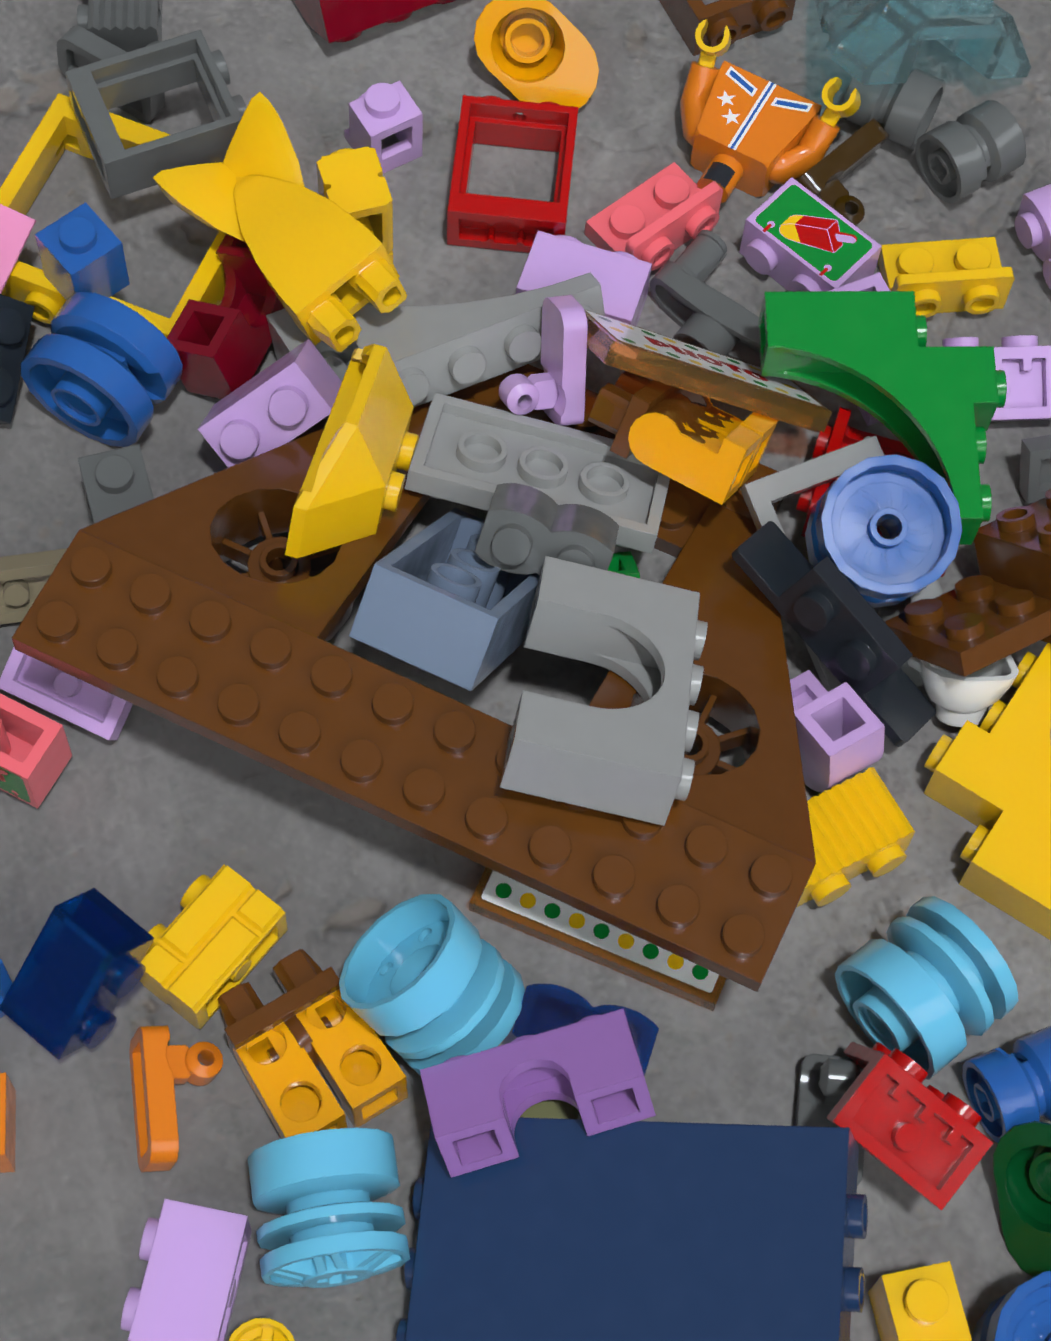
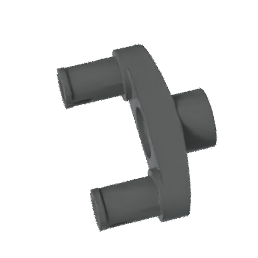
[650,230,806,374]

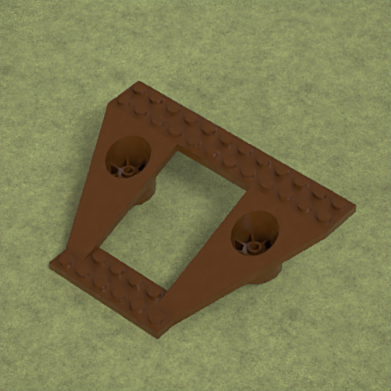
[12,364,816,992]

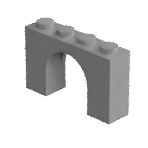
[500,556,708,826]

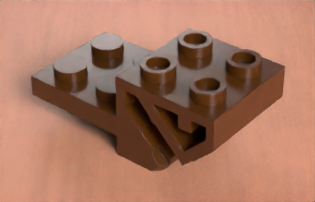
[884,489,1051,677]

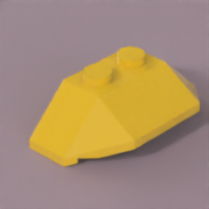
[285,344,419,559]

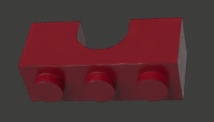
[167,234,285,399]

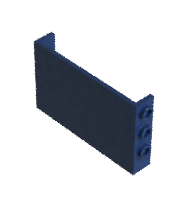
[396,1117,868,1341]

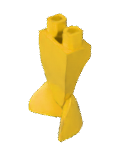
[153,92,407,352]

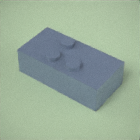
[349,508,539,691]

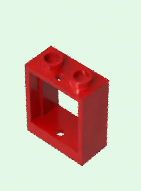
[447,95,579,253]

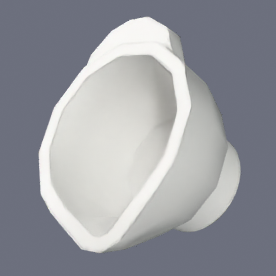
[907,655,1019,727]

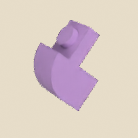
[790,670,885,792]

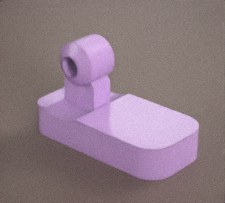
[499,295,588,426]

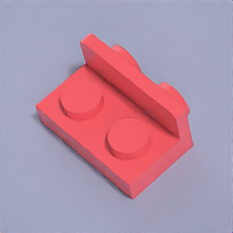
[585,162,723,271]

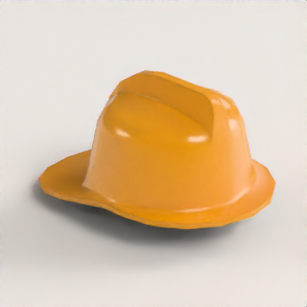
[474,0,599,109]

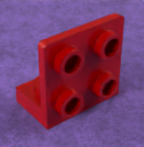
[826,1042,993,1211]

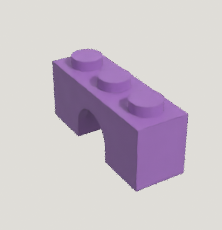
[420,1008,656,1178]

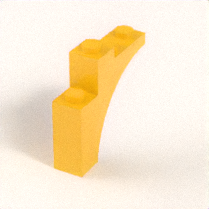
[924,643,1051,940]

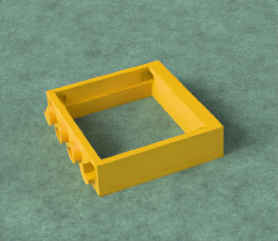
[0,93,226,338]

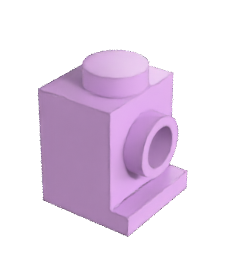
[344,80,423,174]

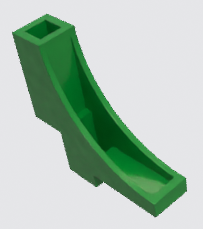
[758,291,1007,545]

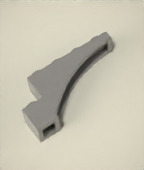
[266,272,608,408]

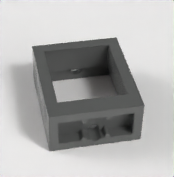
[65,29,247,199]

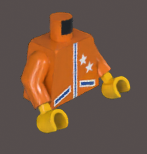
[680,19,861,203]

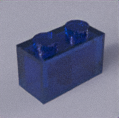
[0,888,155,1060]

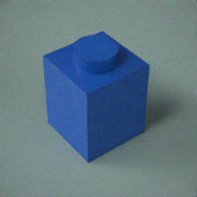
[35,202,130,300]

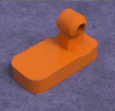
[129,1025,223,1172]

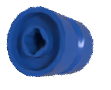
[962,1026,1051,1143]

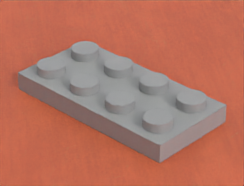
[405,393,670,554]

